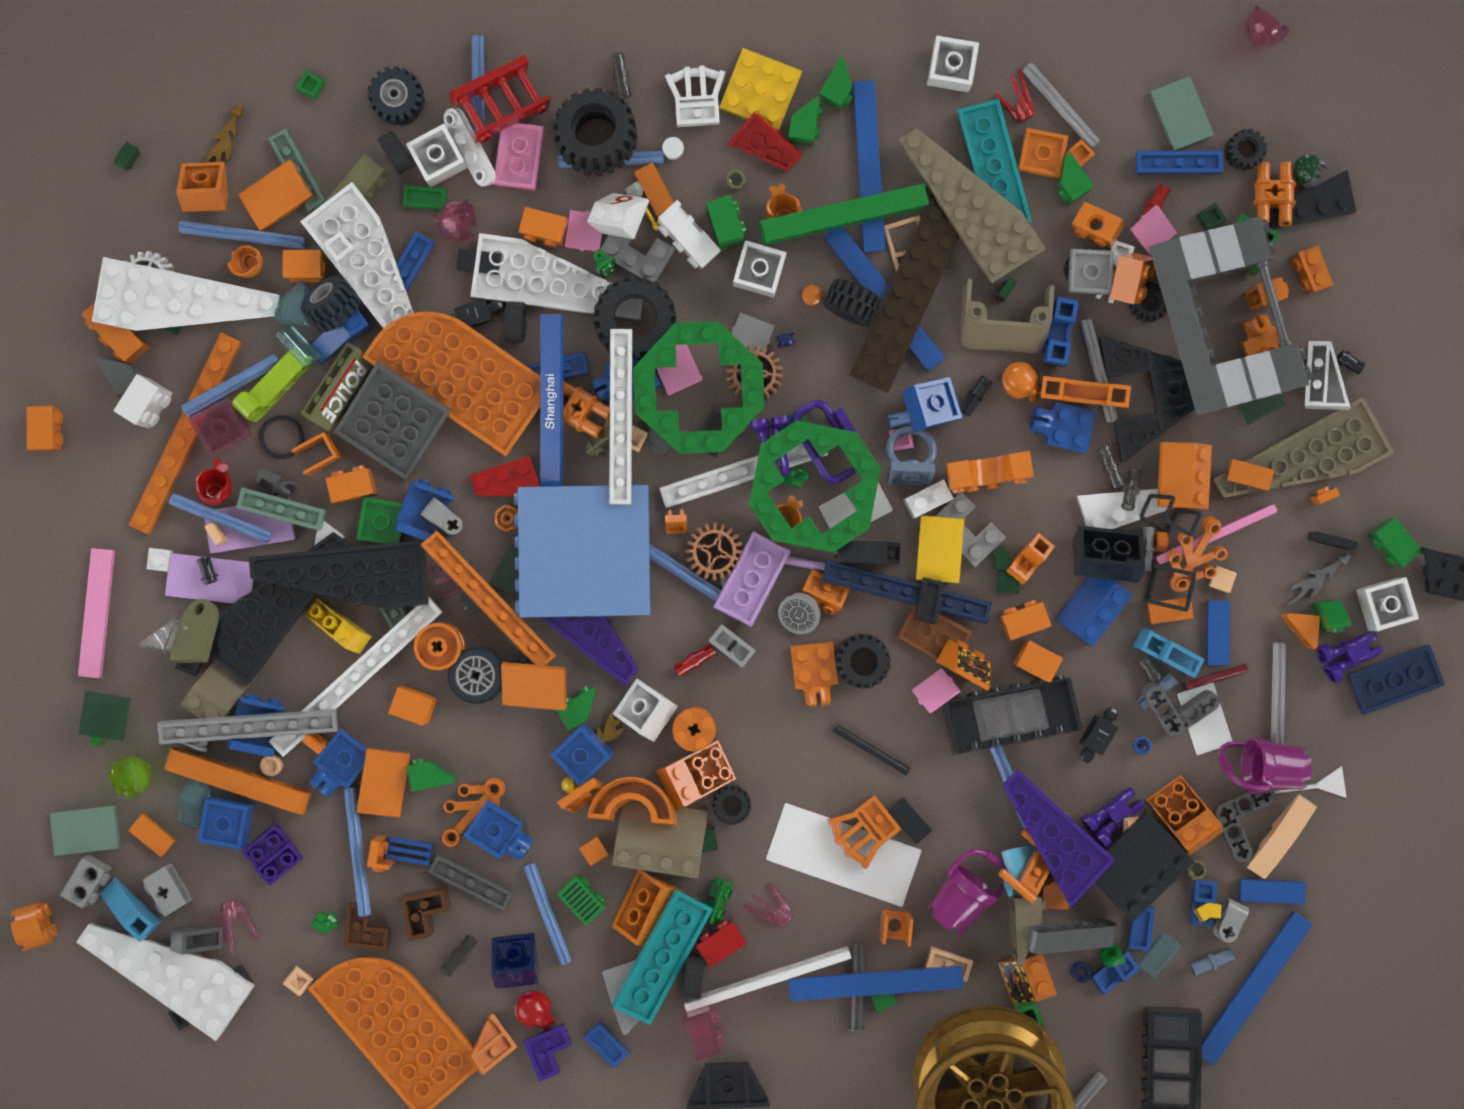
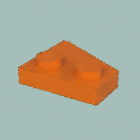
[469,1013,517,1075]

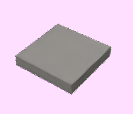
[1068,249,1114,295]

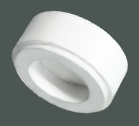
[662,137,684,160]

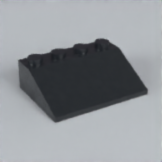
[1095,811,1195,922]

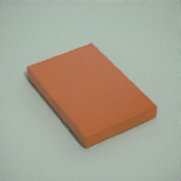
[238,160,314,232]
[501,662,567,711]
[356,748,410,818]

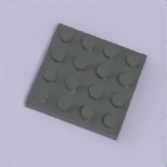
[334,361,452,480]

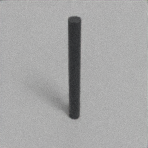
[833,724,911,775]

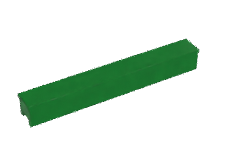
[757,183,929,246]

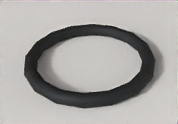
[259,415,303,459]

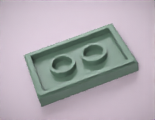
[1149,76,1214,151]
[50,805,121,856]

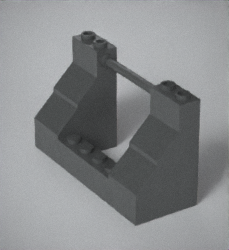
[1149,216,1312,416]

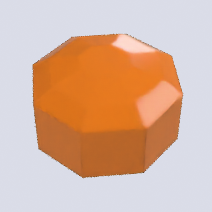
[801,284,823,307]
[1154,532,1169,552]

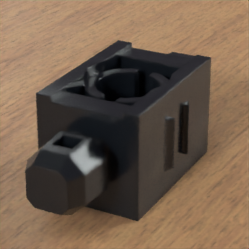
[450,298,504,328]
[1079,707,1118,763]

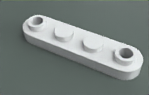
[444,108,496,186]

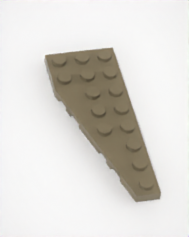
[898,128,1046,285]
[1211,397,1394,498]

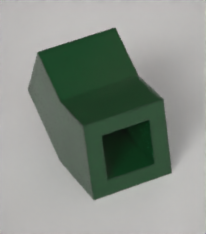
[114,141,140,170]
[991,546,1010,571]

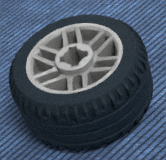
[448,646,503,704]

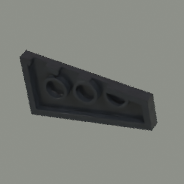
[1269,170,1357,230]

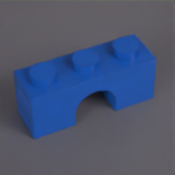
[1042,297,1079,368]

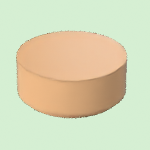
[260,754,283,776]

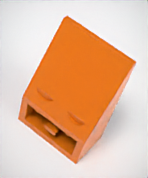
[656,740,736,809]
[1146,775,1223,856]

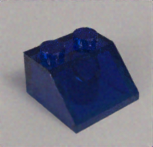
[491,933,539,989]

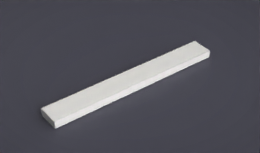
[609,329,632,504]
[659,444,828,508]
[684,946,851,1012]

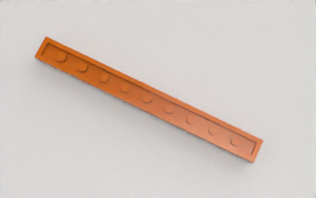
[129,333,242,535]

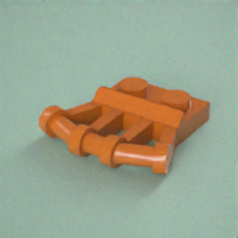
[827,795,901,869]

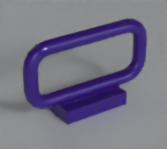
[791,400,856,484]

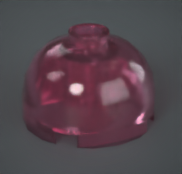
[1245,5,1290,47]
[436,199,476,243]

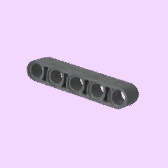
[1026,919,1117,954]

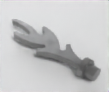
[1285,552,1352,605]

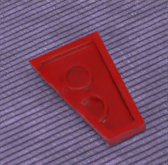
[727,111,803,172]
[469,456,541,496]

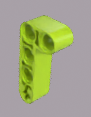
[232,347,312,422]

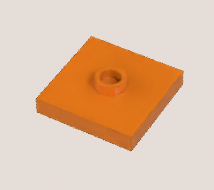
[1018,128,1068,179]
[557,778,605,813]

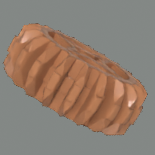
[726,345,783,400]
[686,523,743,581]

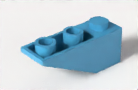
[100,878,163,942]

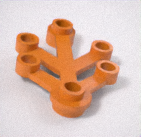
[1167,516,1228,593]
[442,778,505,847]

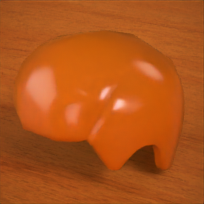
[227,245,263,278]

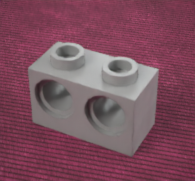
[709,624,756,668]
[60,855,112,908]

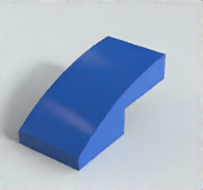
[1189,880,1217,927]
[1089,951,1140,995]

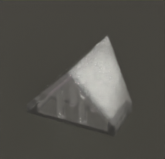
[139,618,181,653]

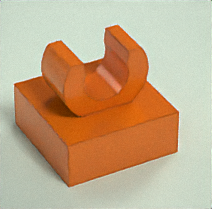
[665,509,687,534]

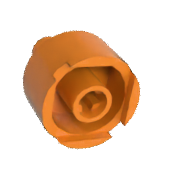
[672,706,716,751]
[11,901,58,952]

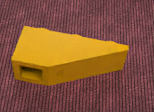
[305,598,372,654]

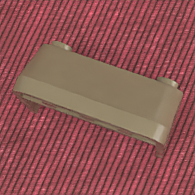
[960,279,1055,354]

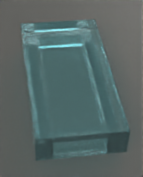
[276,327,321,367]
[1137,931,1182,979]

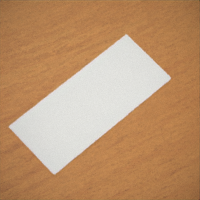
[766,803,922,907]

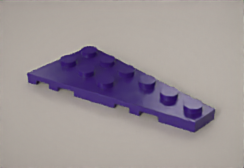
[540,616,639,686]
[1002,769,1115,908]

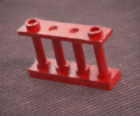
[449,55,551,144]

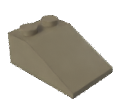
[180,661,259,718]
[1008,894,1046,965]

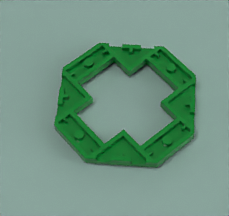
[632,321,764,454]
[749,420,881,553]

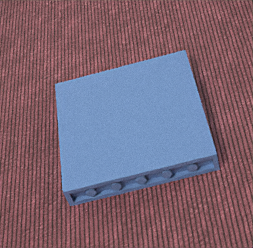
[514,485,651,618]

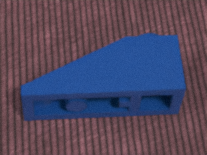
[308,309,373,365]

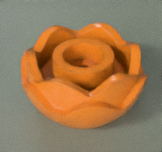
[495,505,518,532]

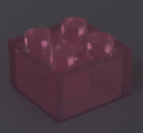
[188,395,251,457]
[684,1005,725,1061]

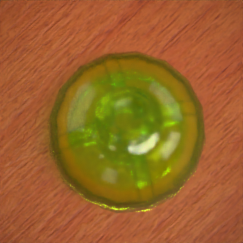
[108,755,152,800]

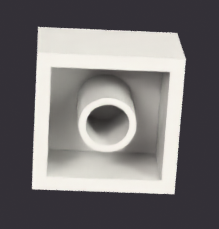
[927,36,979,92]
[406,124,468,187]
[733,240,787,298]
[113,374,173,429]
[1356,577,1419,631]

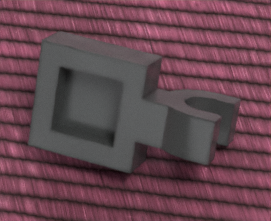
[255,468,297,499]

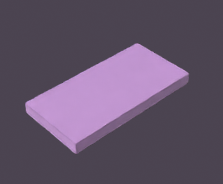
[205,498,297,554]
[714,531,791,627]
[165,553,255,604]

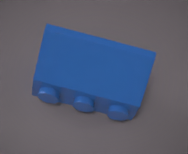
[1054,577,1133,647]

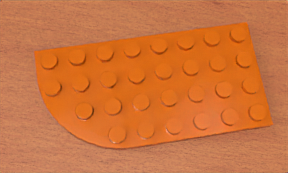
[362,312,540,456]
[307,957,477,1109]

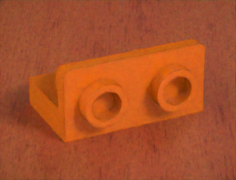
[1291,245,1334,295]
[801,569,850,616]
[367,834,395,872]

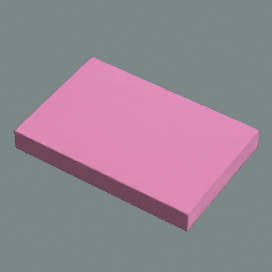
[493,123,544,191]

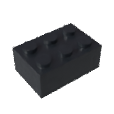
[1073,526,1145,582]

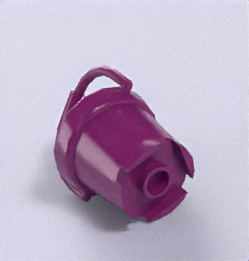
[1218,737,1312,794]
[927,849,1007,936]

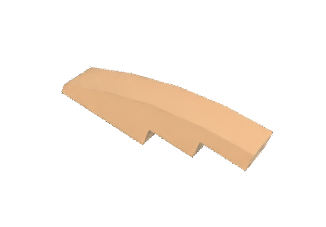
[1246,794,1317,879]

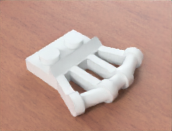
[664,65,726,127]

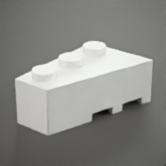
[657,200,721,270]
[1305,341,1351,410]

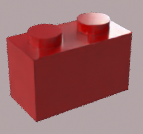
[696,918,747,968]

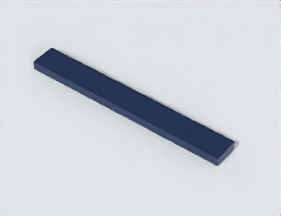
[821,559,992,624]

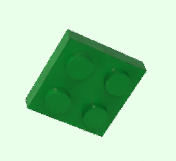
[357,497,403,544]

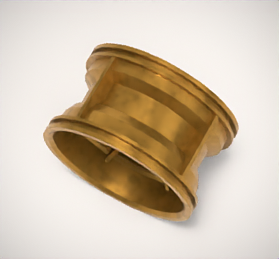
[913,1005,1075,1109]

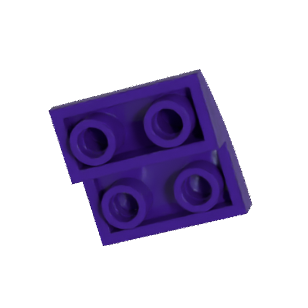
[242,823,303,886]

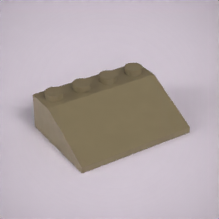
[612,801,708,879]

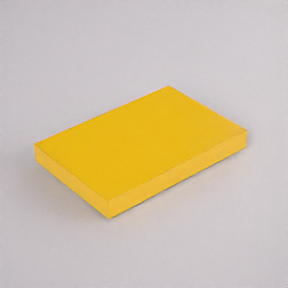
[916,515,965,583]

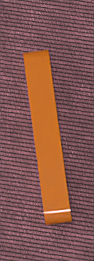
[164,747,311,814]

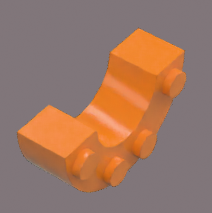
[946,451,1034,494]
[587,777,677,826]

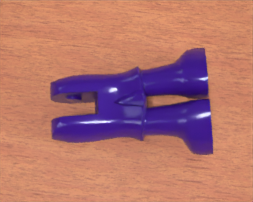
[750,416,790,477]
[1317,631,1383,684]
[1080,787,1145,849]

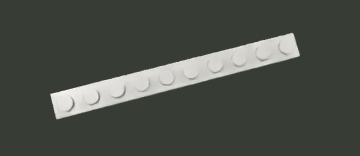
[269,597,443,757]

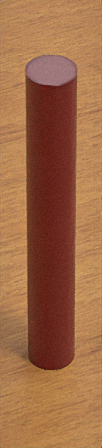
[1183,664,1248,691]

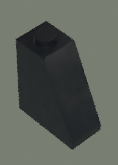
[835,541,901,564]

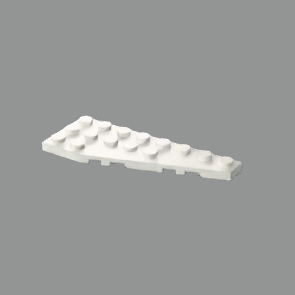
[300,182,414,329]
[470,233,643,321]
[92,257,280,331]
[77,923,255,1041]

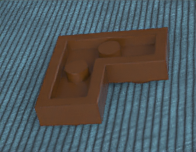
[344,902,390,951]

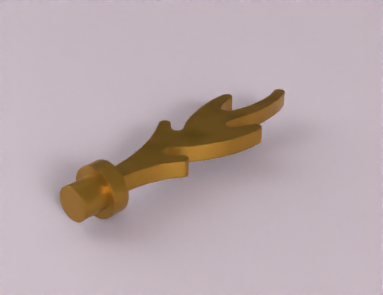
[205,103,244,162]
[597,708,624,742]

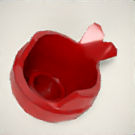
[195,459,232,505]
[515,991,556,1030]

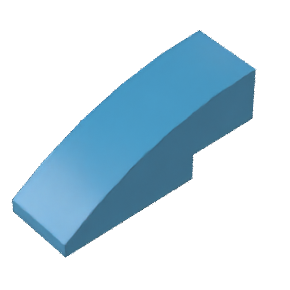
[1132,628,1205,678]

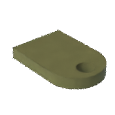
[169,599,219,663]

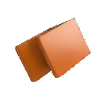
[282,250,327,283]
[291,432,343,476]
[1013,640,1063,682]
[388,685,437,726]
[879,909,913,947]

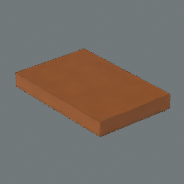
[896,606,973,660]

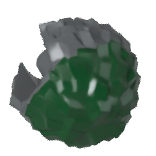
[1293,154,1328,187]

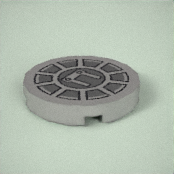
[778,593,821,634]

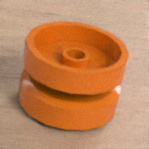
[414,622,466,670]

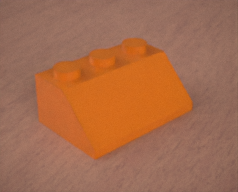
[1157,442,1212,510]
[611,869,682,947]

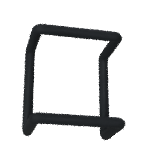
[1140,494,1202,536]
[1144,564,1196,612]

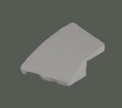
[602,960,640,1035]

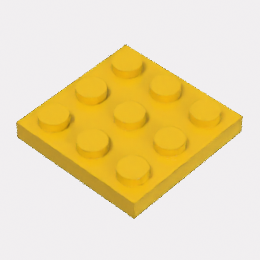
[719,48,802,131]

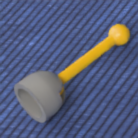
[624,181,659,231]

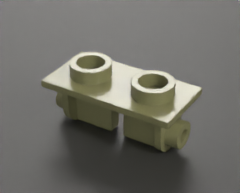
[586,425,610,459]

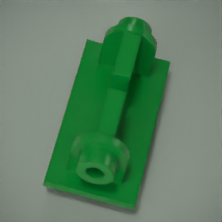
[593,250,617,278]
[705,877,734,924]

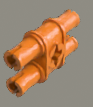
[1253,162,1296,227]
[563,381,610,439]

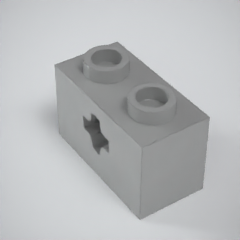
[142,863,193,917]

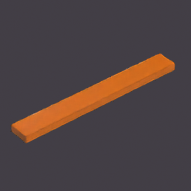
[421,530,556,666]

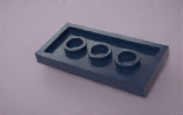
[1347,644,1445,715]

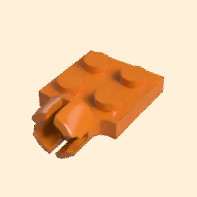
[1240,313,1281,357]
[790,642,838,707]

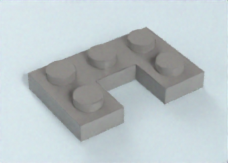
[600,228,675,282]
[936,493,1006,567]

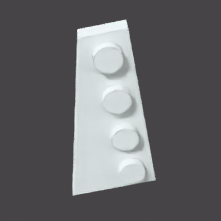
[1076,489,1167,529]

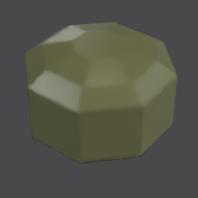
[726,169,746,191]
[1185,858,1207,880]

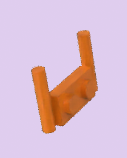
[998,828,1050,904]

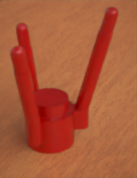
[995,69,1035,122]

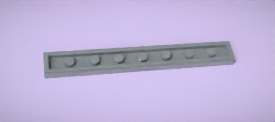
[157,709,338,745]

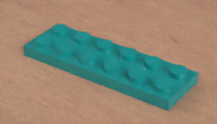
[957,99,1032,224]
[612,889,713,1025]

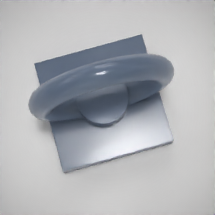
[886,426,937,486]

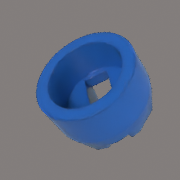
[1133,737,1152,755]

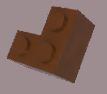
[400,885,452,941]

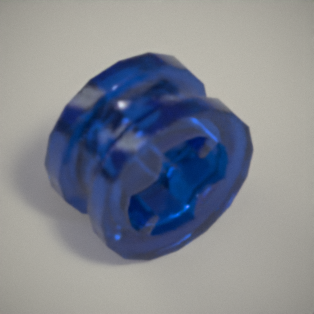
[775,332,796,348]
[1071,961,1092,983]

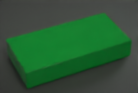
[402,185,448,212]

